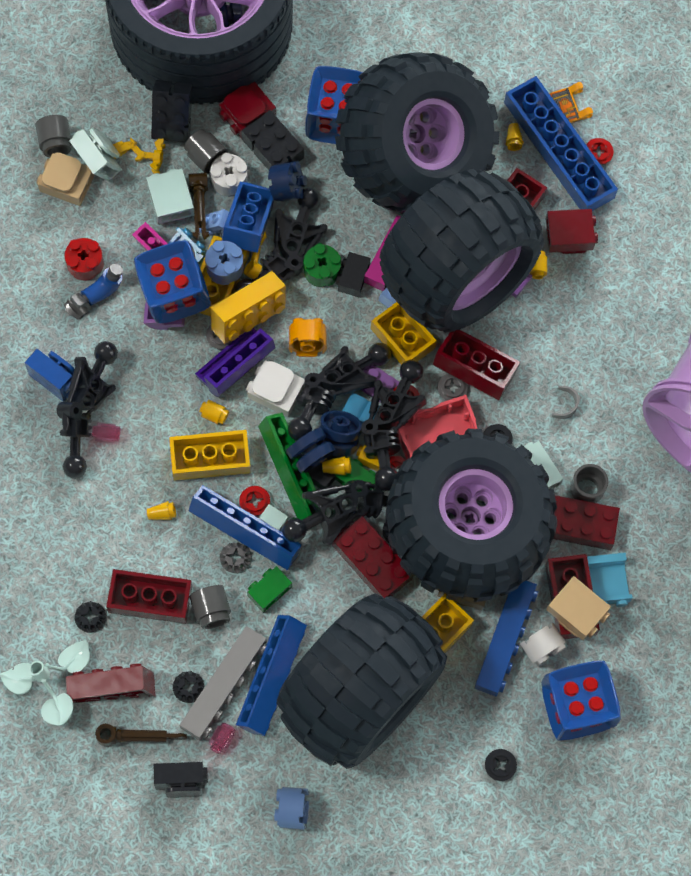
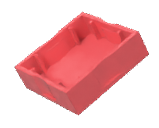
[398,395,477,460]

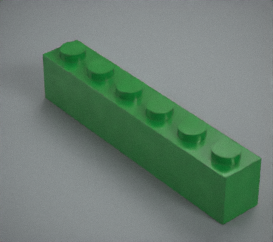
[258,412,327,520]

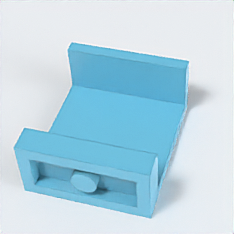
[587,553,633,607]

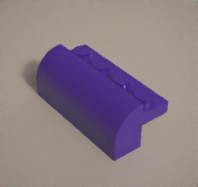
[195,328,276,397]

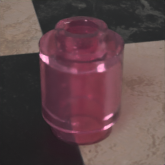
[92,422,121,443]
[208,723,236,754]

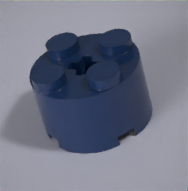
[268,161,308,202]

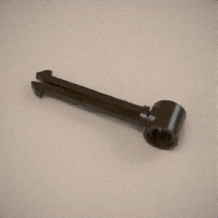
[188,173,209,240]
[95,723,187,747]

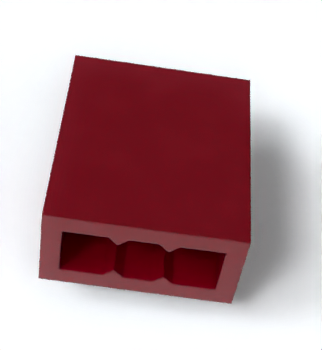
[219,81,276,139]
[545,209,598,254]

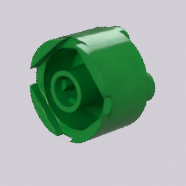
[303,243,341,287]

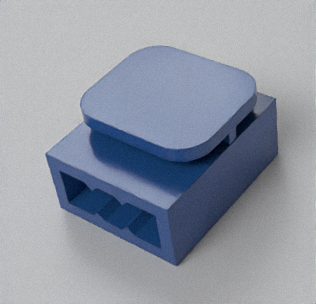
[24,349,74,402]

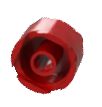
[64,238,104,281]

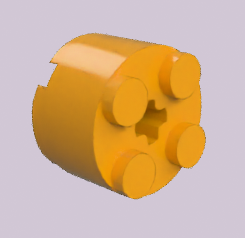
[289,318,327,357]

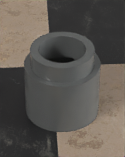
[35,115,72,158]
[184,129,228,174]
[570,464,608,503]
[189,585,231,629]

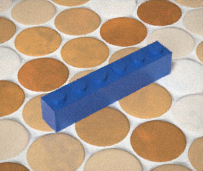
[189,485,302,570]
[474,580,538,697]
[236,615,307,736]

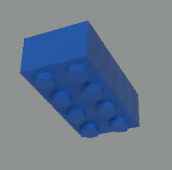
[222,181,274,253]

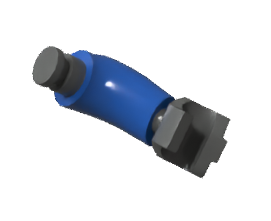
[63,263,123,320]

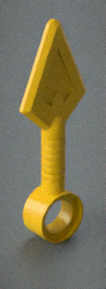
[244,231,267,279]

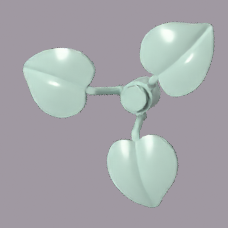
[0,640,90,726]

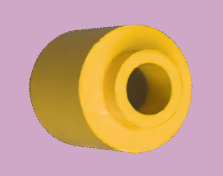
[530,251,548,280]
[199,400,229,425]

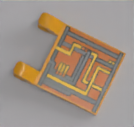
[549,82,593,123]

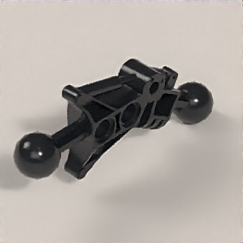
[235,188,328,292]
[57,341,118,479]
[288,343,392,441]
[361,359,427,491]
[282,480,389,545]

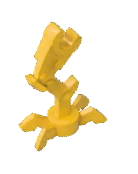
[113,138,166,174]

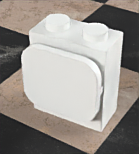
[246,360,305,417]

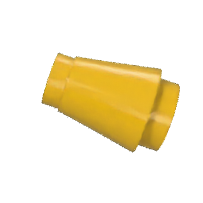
[505,123,524,151]
[322,456,351,475]
[147,501,176,520]

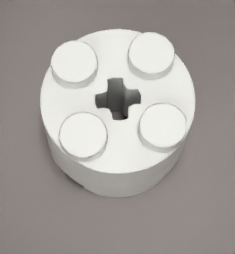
[210,153,248,196]
[520,623,566,666]

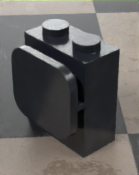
[153,762,208,798]

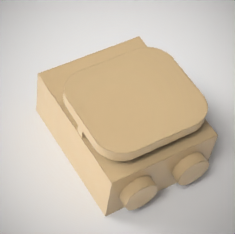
[37,153,95,206]
[546,576,611,641]

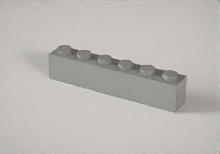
[180,626,266,741]

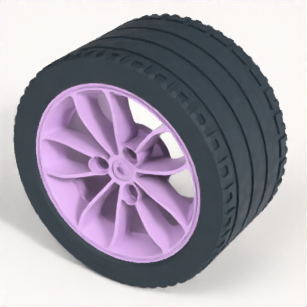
[105,0,293,104]

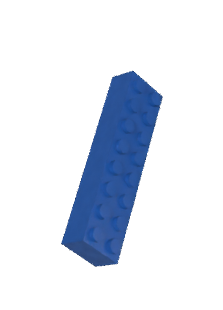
[504,76,618,211]

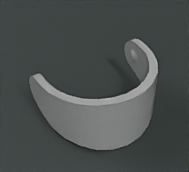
[552,386,579,419]

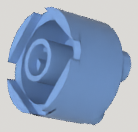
[205,241,244,285]
[274,787,309,830]

